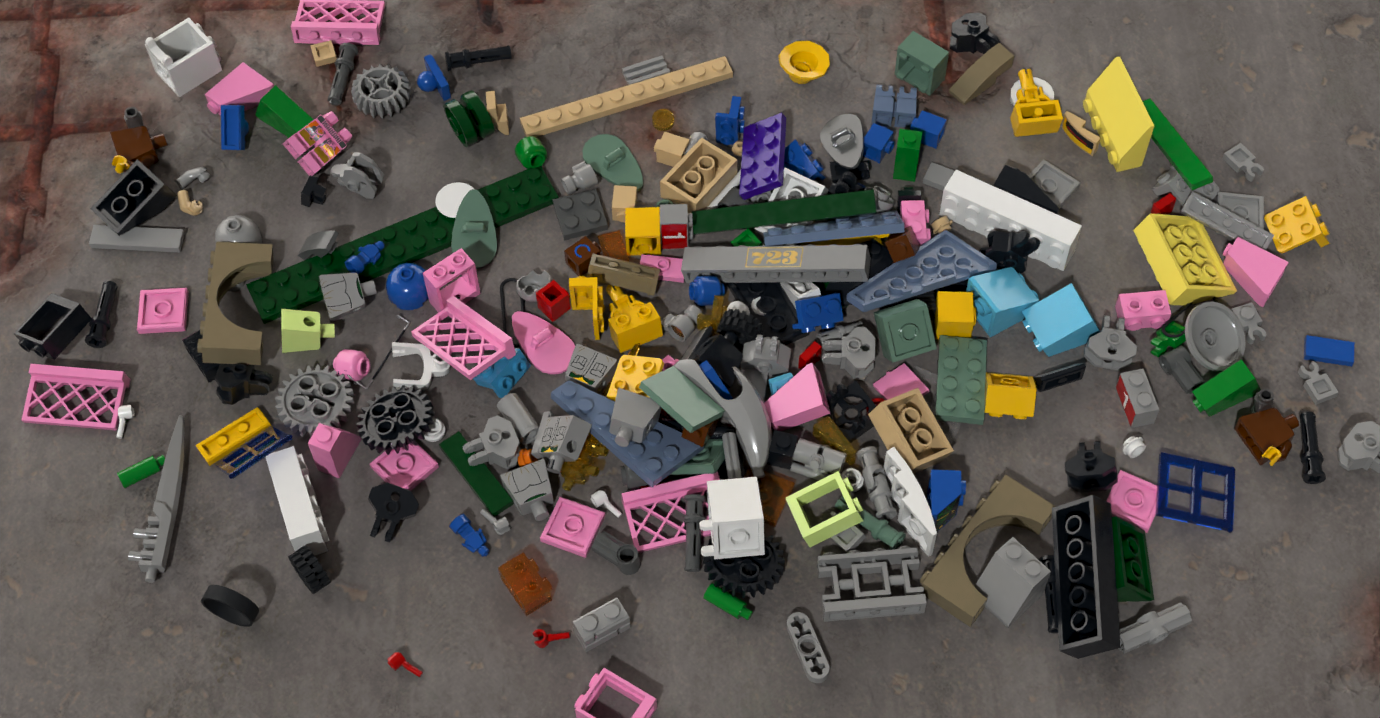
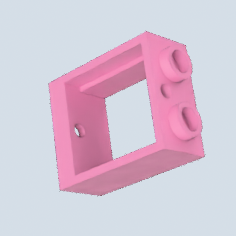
[423,248,481,313]
[574,668,657,718]

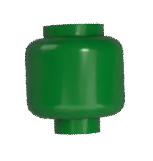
[515,136,547,169]

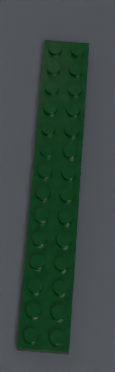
[246,166,559,324]

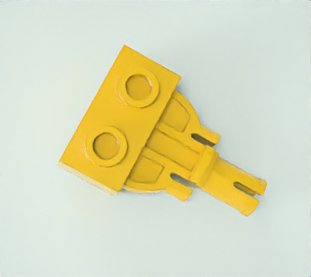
[1010,69,1063,137]
[606,285,663,353]

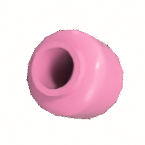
[333,349,370,381]

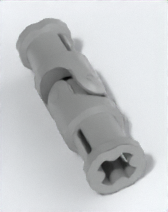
[856,446,897,520]

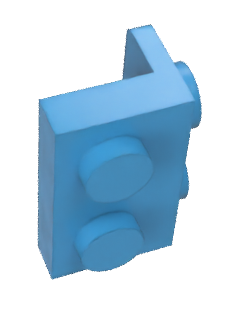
[473,348,531,398]

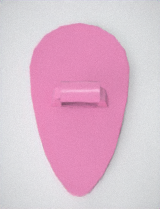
[512,311,575,375]

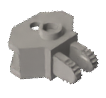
[330,152,384,199]
[1084,315,1137,371]
[822,327,875,380]
[741,335,791,377]
[463,415,521,469]
[1337,421,1380,473]

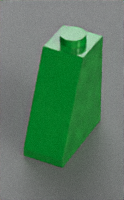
[255,85,314,138]
[893,129,922,182]
[1192,359,1261,417]

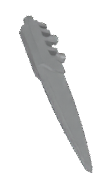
[128,415,184,583]

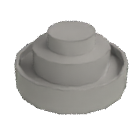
[864,186,895,213]

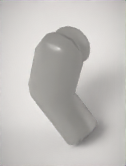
[175,167,210,189]

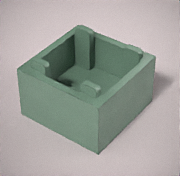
[894,31,949,96]
[874,299,937,363]

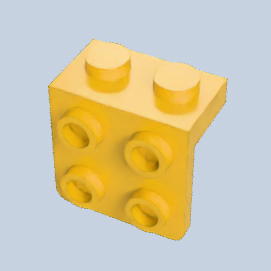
[1264,196,1330,253]
[569,276,604,340]
[607,355,664,410]

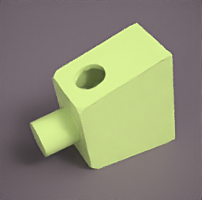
[281,309,335,353]

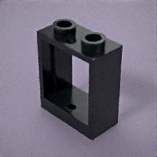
[14,293,92,360]

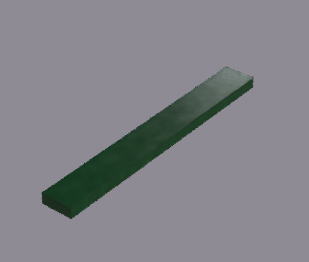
[691,189,877,235]

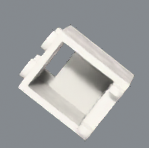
[145,18,222,97]
[699,477,765,559]

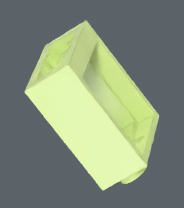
[786,471,863,547]

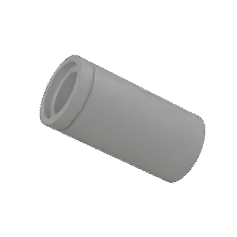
[497,393,539,445]

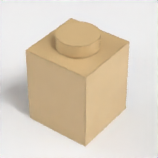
[654,132,689,167]
[612,185,638,222]

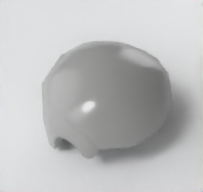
[516,270,551,302]

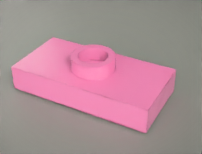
[640,254,684,283]

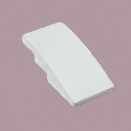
[884,447,937,557]

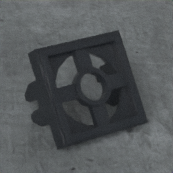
[822,381,876,446]

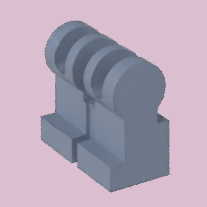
[871,84,917,128]

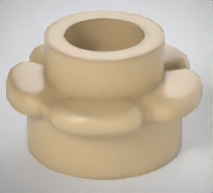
[931,216,953,234]

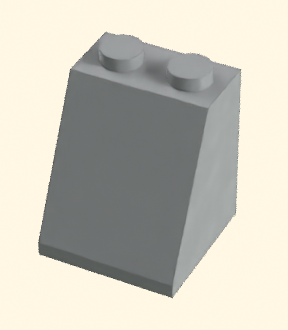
[974,537,1051,628]

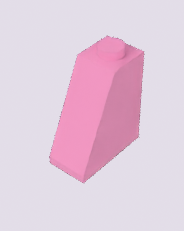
[205,62,274,116]
[1223,237,1288,307]
[764,363,831,431]
[308,423,362,478]

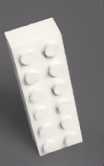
[939,170,1082,271]

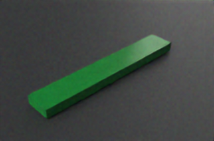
[1142,98,1213,190]

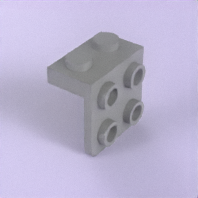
[1152,164,1219,206]

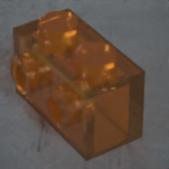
[498,552,553,616]

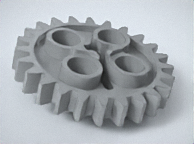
[275,364,355,437]

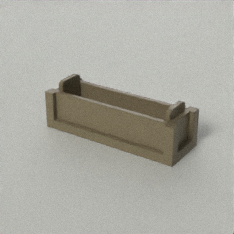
[587,254,660,296]

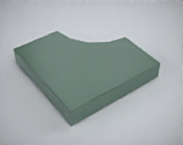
[671,439,725,475]

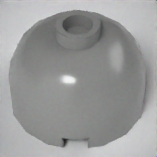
[215,215,262,244]

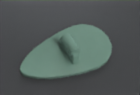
[582,134,643,191]
[451,189,497,269]

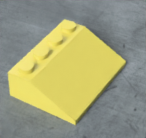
[1083,56,1154,172]
[1133,213,1237,306]

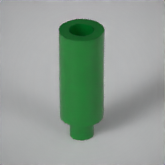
[117,455,165,488]
[703,583,753,620]

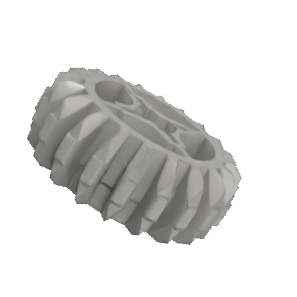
[351,64,411,119]

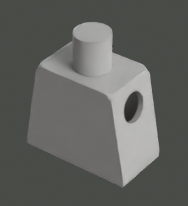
[609,388,661,447]

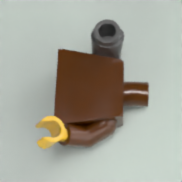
[110,107,168,173]
[1234,389,1299,466]

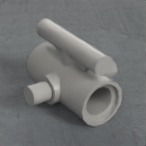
[790,438,847,481]

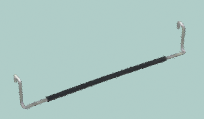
[354,315,410,389]

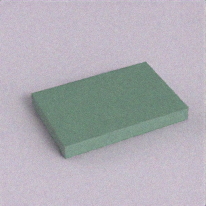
[639,366,725,433]

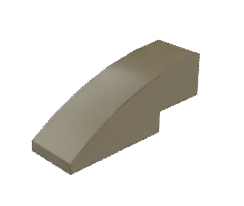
[949,43,1014,105]

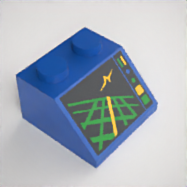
[927,470,966,532]

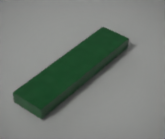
[439,431,514,517]

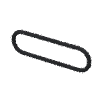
[500,278,525,347]
[1161,297,1218,338]

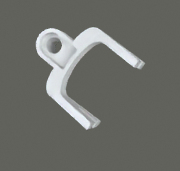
[392,342,450,391]

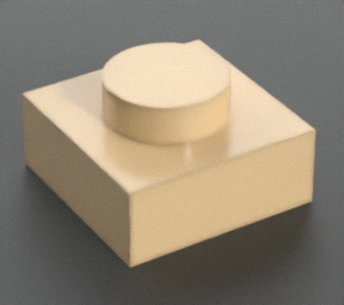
[310,40,337,67]

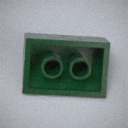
[1112,516,1154,602]

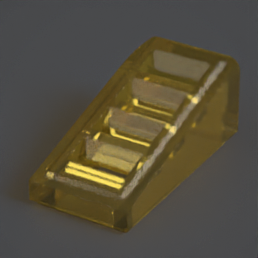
[813,416,856,465]

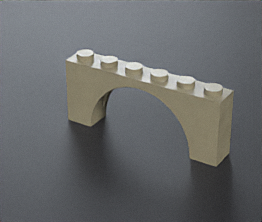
[197,242,274,365]
[920,475,1056,627]

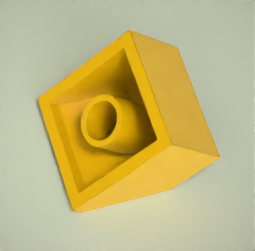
[984,372,1037,419]

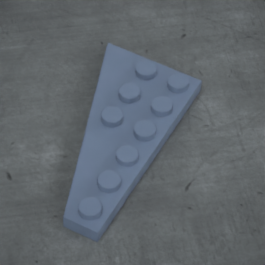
[763,210,905,246]
[847,230,997,312]
[551,380,705,487]

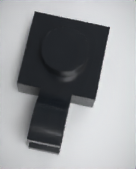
[830,162,870,184]

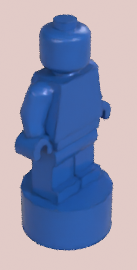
[345,241,384,274]
[449,514,489,556]

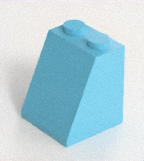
[966,267,1040,337]
[1022,283,1101,357]

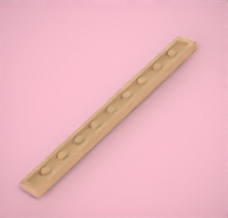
[520,56,733,137]

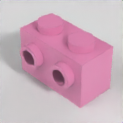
[899,200,931,246]
[1115,290,1171,331]

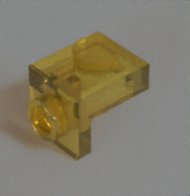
[697,295,728,332]

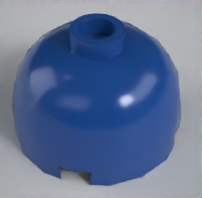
[386,263,429,310]

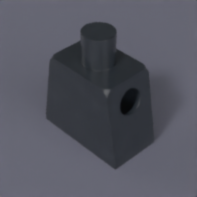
[689,331,743,389]

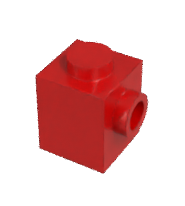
[536,280,571,322]

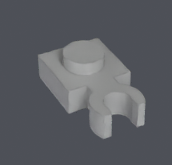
[1222,143,1264,182]
[1231,302,1266,345]
[1298,361,1339,405]
[821,512,866,553]

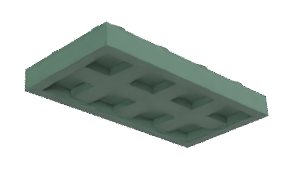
[935,335,987,425]

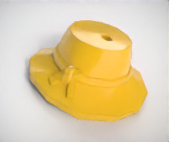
[778,41,830,84]

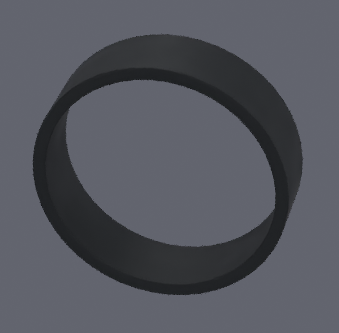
[201,585,259,627]

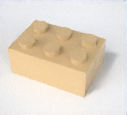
[660,138,737,213]
[868,388,954,474]

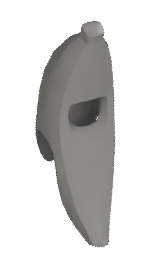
[674,359,772,478]

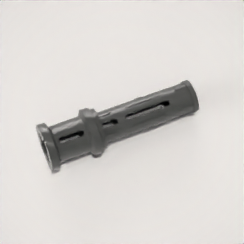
[327,43,358,105]
[683,494,706,572]

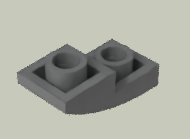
[297,230,339,260]

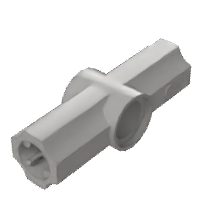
[1118,602,1192,654]

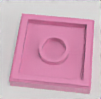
[137,288,189,334]
[370,443,439,491]
[1106,470,1166,533]
[540,497,605,558]

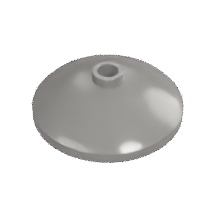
[1185,302,1245,372]

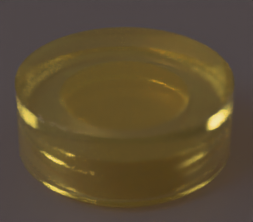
[652,109,674,131]

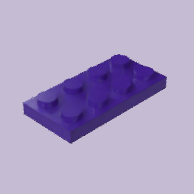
[739,113,786,200]

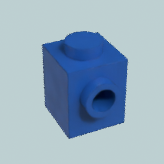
[910,110,947,149]
[863,123,895,164]

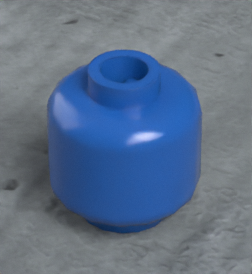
[689,276,725,306]

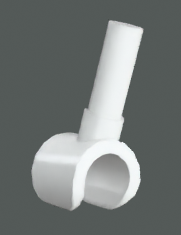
[116,405,135,439]
[591,490,622,518]

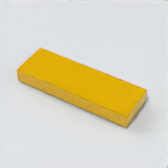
[195,407,271,466]

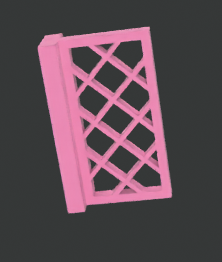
[291,0,385,45]
[411,296,516,380]
[21,364,131,430]
[622,471,720,553]

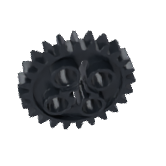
[356,385,435,455]
[703,530,785,598]

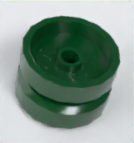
[443,90,495,148]

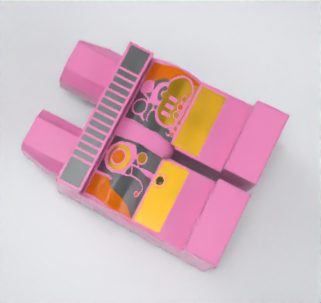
[283,111,352,176]

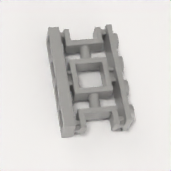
[817,546,927,622]

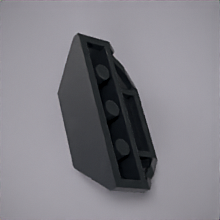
[824,238,894,307]

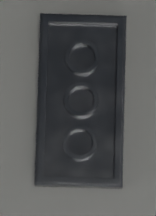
[726,282,810,346]

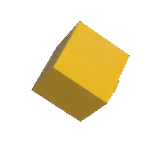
[625,207,661,256]
[934,291,976,340]

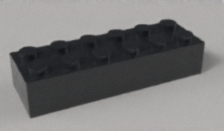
[1052,495,1121,659]

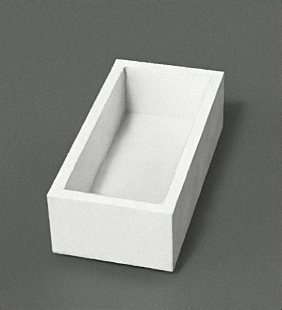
[265,446,330,556]

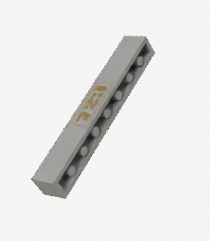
[681,244,871,283]

